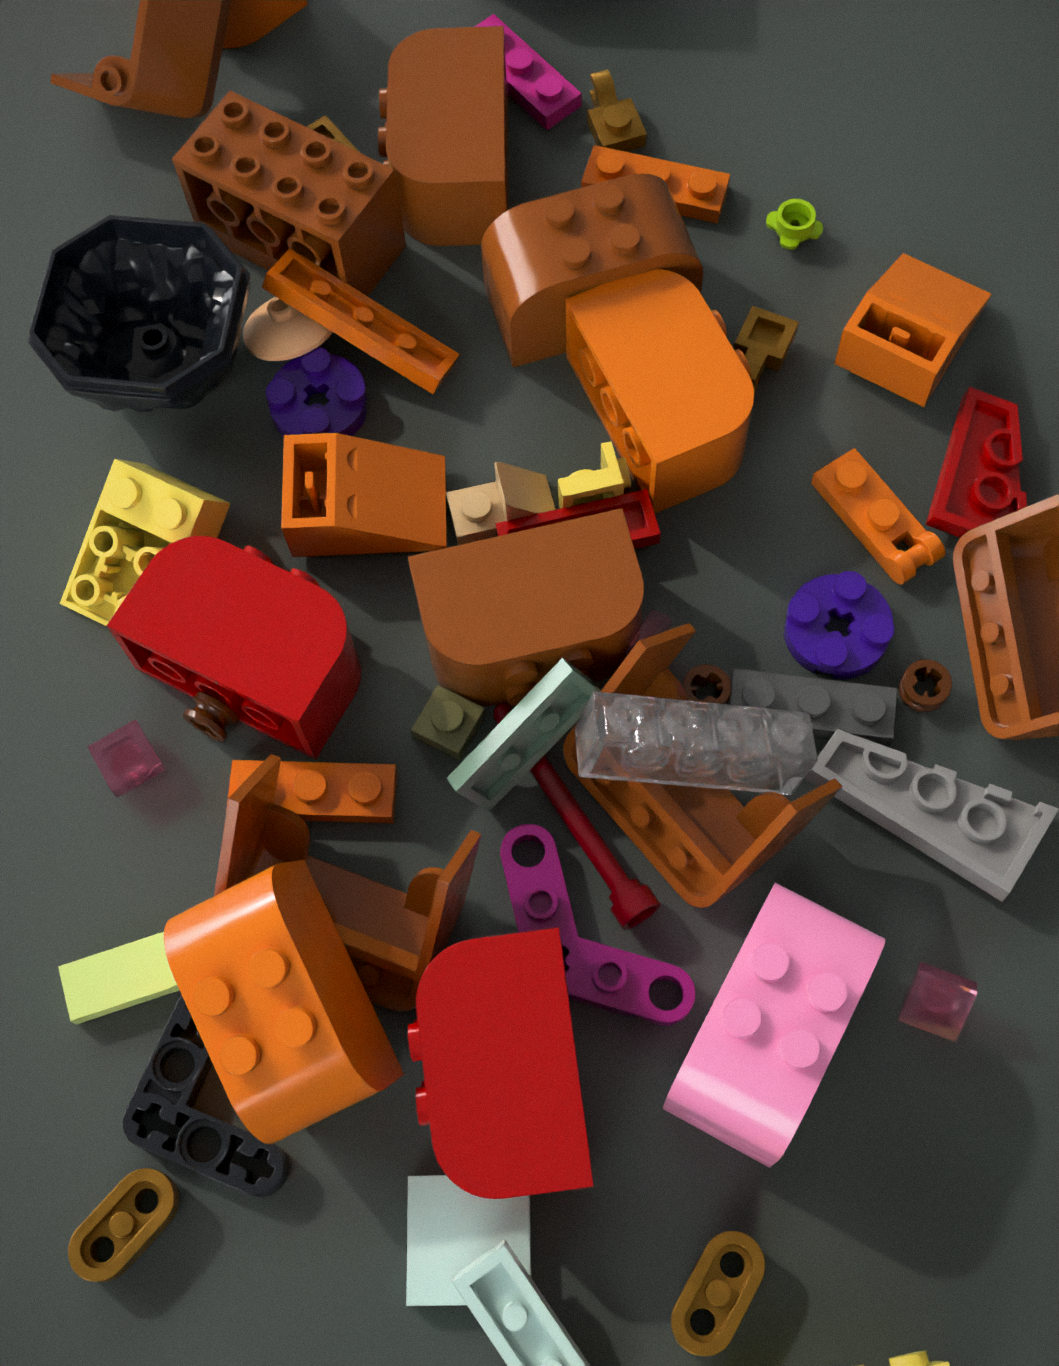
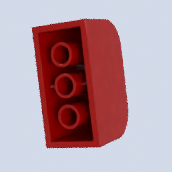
[106,536,361,760]
[408,927,594,1199]

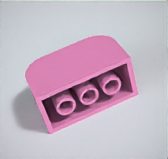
[662,883,886,1168]

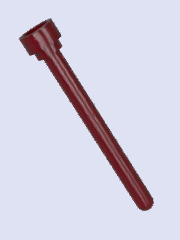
[493,703,661,930]

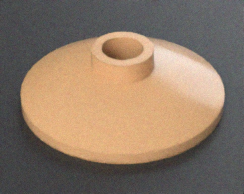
[243,297,332,361]

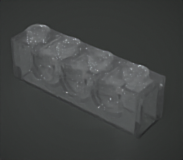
[575,691,818,795]

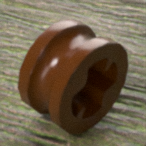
[898,659,952,713]
[682,664,731,719]
[182,692,239,742]

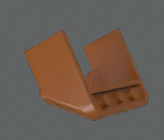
[50,0,231,119]
[953,494,1059,740]
[563,623,843,908]
[214,754,482,1011]

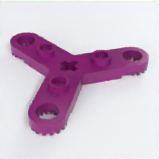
[500,824,695,1026]

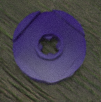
[265,347,368,437]
[784,571,894,680]

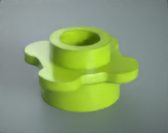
[766,199,823,250]

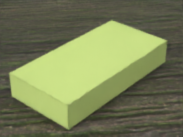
[58,932,179,1025]

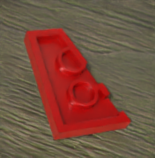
[925,387,1027,538]

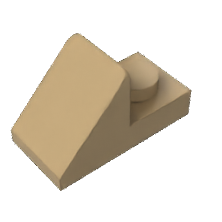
[446,462,556,545]

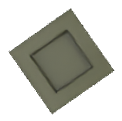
[411,685,486,760]

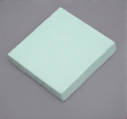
[406,1175,531,1306]

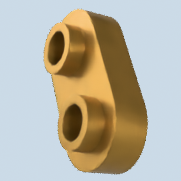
[68,1168,180,1282]
[671,1231,765,1356]

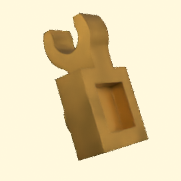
[587,69,647,152]
[734,306,799,394]

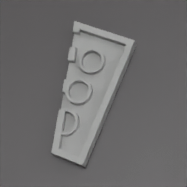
[805,729,1059,902]

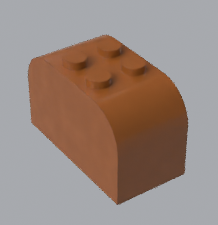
[378,26,509,246]
[481,174,703,368]
[407,508,644,706]

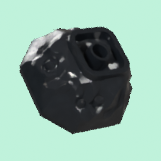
[28,215,251,412]

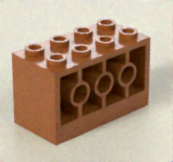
[172,90,407,296]

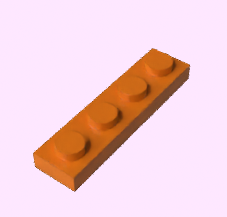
[262,248,460,394]

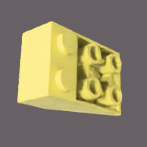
[60,459,231,626]

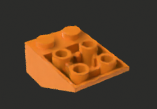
[834,253,992,407]
[281,433,447,557]

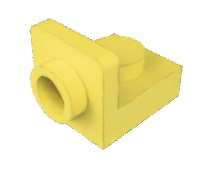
[558,441,631,509]

